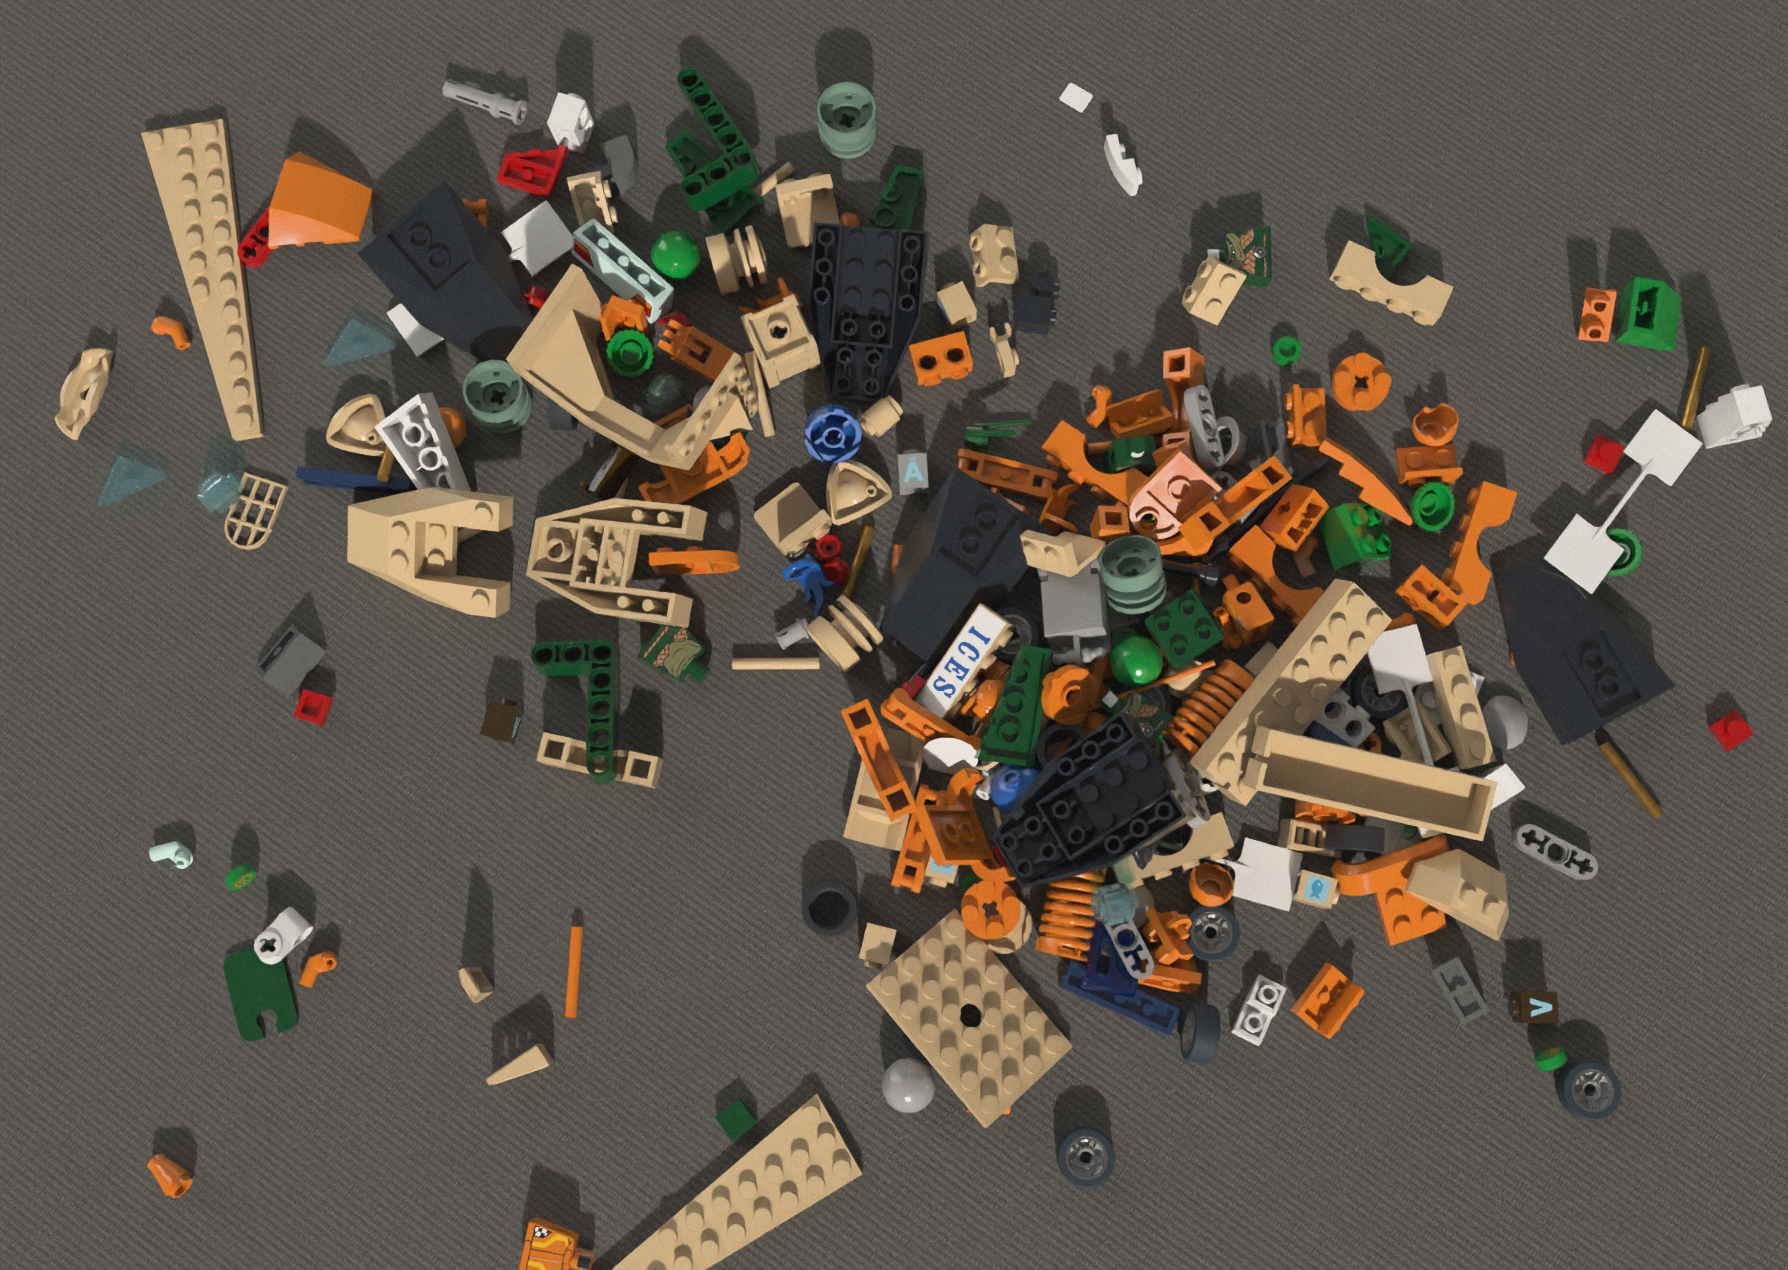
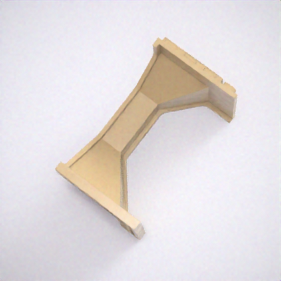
[506,264,759,470]

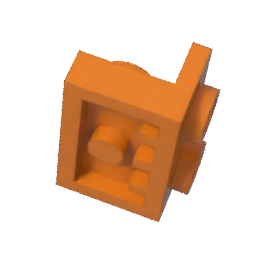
[1284,384,1327,447]
[1395,444,1463,488]

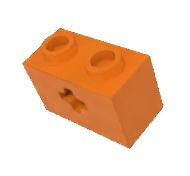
[1259,484,1330,552]

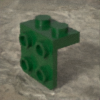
[1144,589,1224,668]

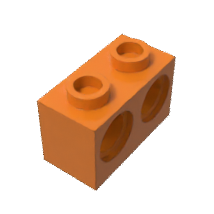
[909,331,973,386]
[1394,565,1467,631]

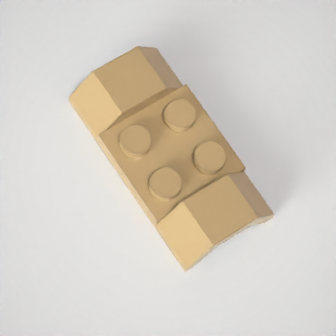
[843,725,927,851]

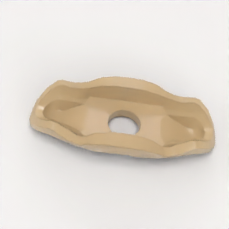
[55,348,114,440]

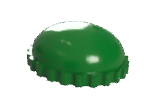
[606,329,654,378]
[1411,481,1455,531]
[1606,528,1644,577]

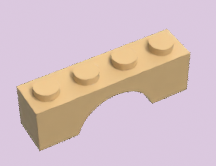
[1329,240,1454,326]
[536,732,663,789]
[1111,812,1234,890]

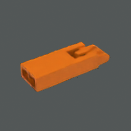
[657,319,763,384]

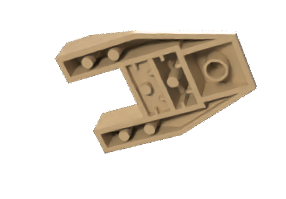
[347,487,514,618]
[526,498,707,628]

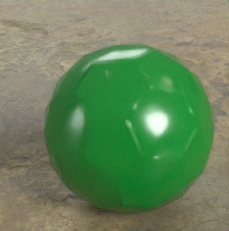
[650,231,701,282]
[1110,636,1163,688]

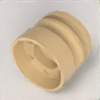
[705,225,768,295]
[805,595,883,673]

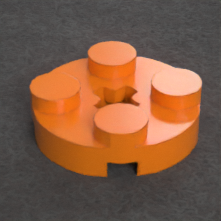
[1332,353,1392,412]
[1041,665,1098,725]
[1295,800,1356,825]
[961,880,1020,939]

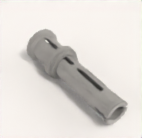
[443,79,527,125]

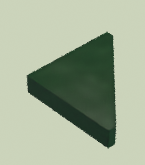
[1366,215,1413,280]

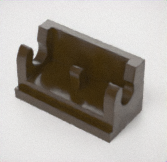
[580,439,640,501]

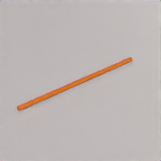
[1056,660,1216,724]

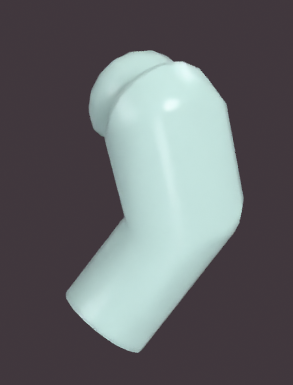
[149,841,193,869]

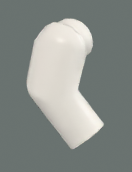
[976,760,1000,800]

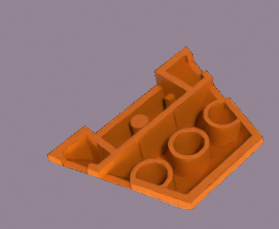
[268,151,375,249]

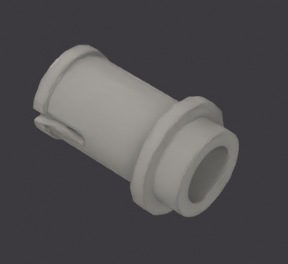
[774,617,810,650]

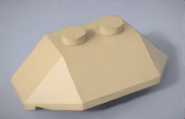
[1404,849,1509,941]

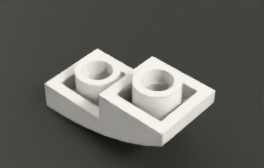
[1104,134,1142,196]
[1231,974,1287,1046]

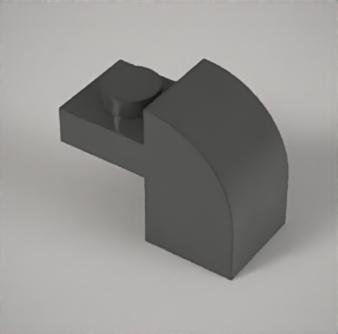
[583,134,638,194]

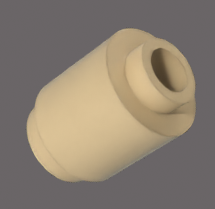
[860,395,903,437]

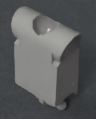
[1037,556,1112,667]

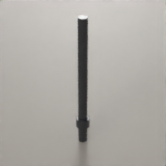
[1199,452,1332,564]

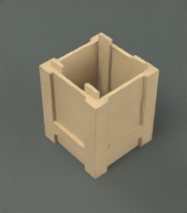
[741,294,821,389]

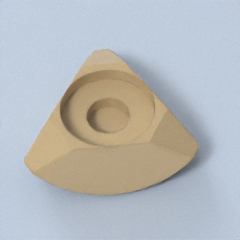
[326,394,386,457]
[826,459,892,525]

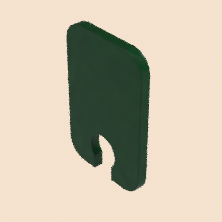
[223,944,299,1041]

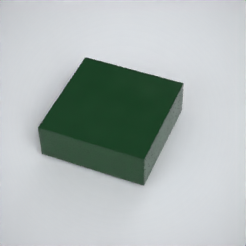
[715,1098,758,1142]

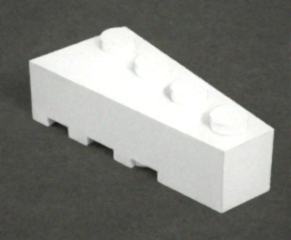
[375,392,471,492]

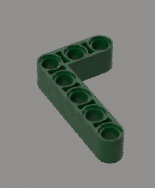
[677,67,760,212]
[530,639,620,785]

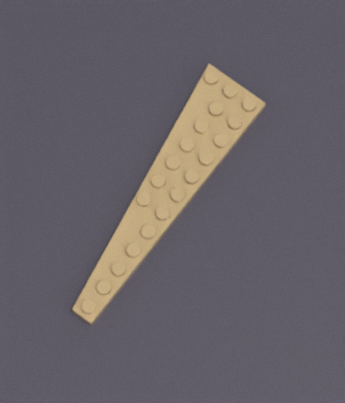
[141,119,264,441]
[611,1093,863,1270]

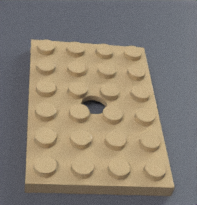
[866,908,1073,1128]

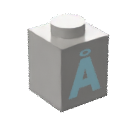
[898,449,929,495]

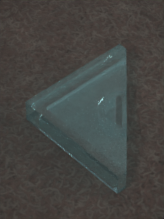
[324,318,398,367]
[97,455,169,507]

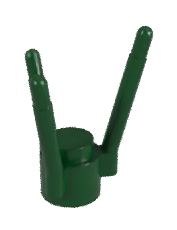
[965,418,1032,463]

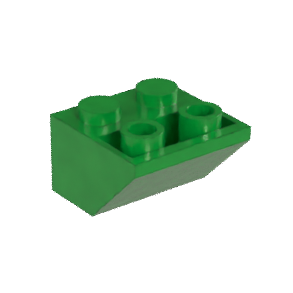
[1615,276,1681,352]
[1319,503,1393,570]

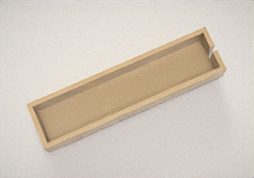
[1189,579,1392,806]
[1243,725,1498,841]

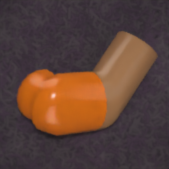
[1292,535,1318,579]

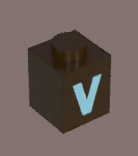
[480,698,524,744]
[1508,991,1559,1023]

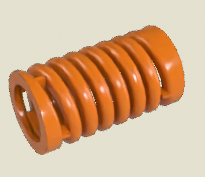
[1162,659,1255,759]
[1034,868,1107,962]

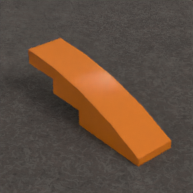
[1319,436,1413,526]

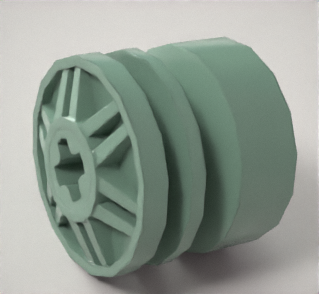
[817,82,877,159]
[463,360,533,433]
[1099,535,1167,614]

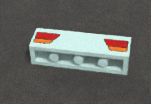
[571,218,674,324]

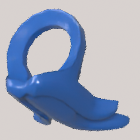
[782,554,835,619]

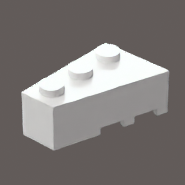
[1696,384,1772,449]

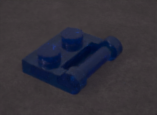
[1081,928,1143,998]

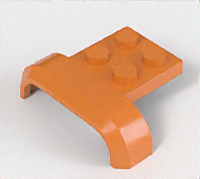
[638,404,751,505]
[915,768,1015,882]
[1331,833,1450,946]

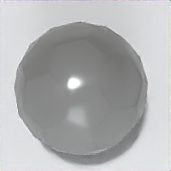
[882,1058,936,1113]

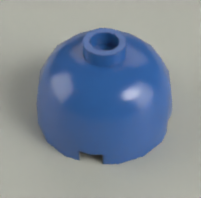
[804,404,862,463]
[990,764,1041,816]

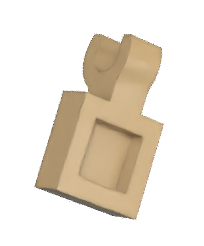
[989,323,1019,378]

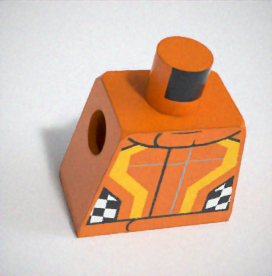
[1219,575,1274,648]
[519,1217,594,1270]

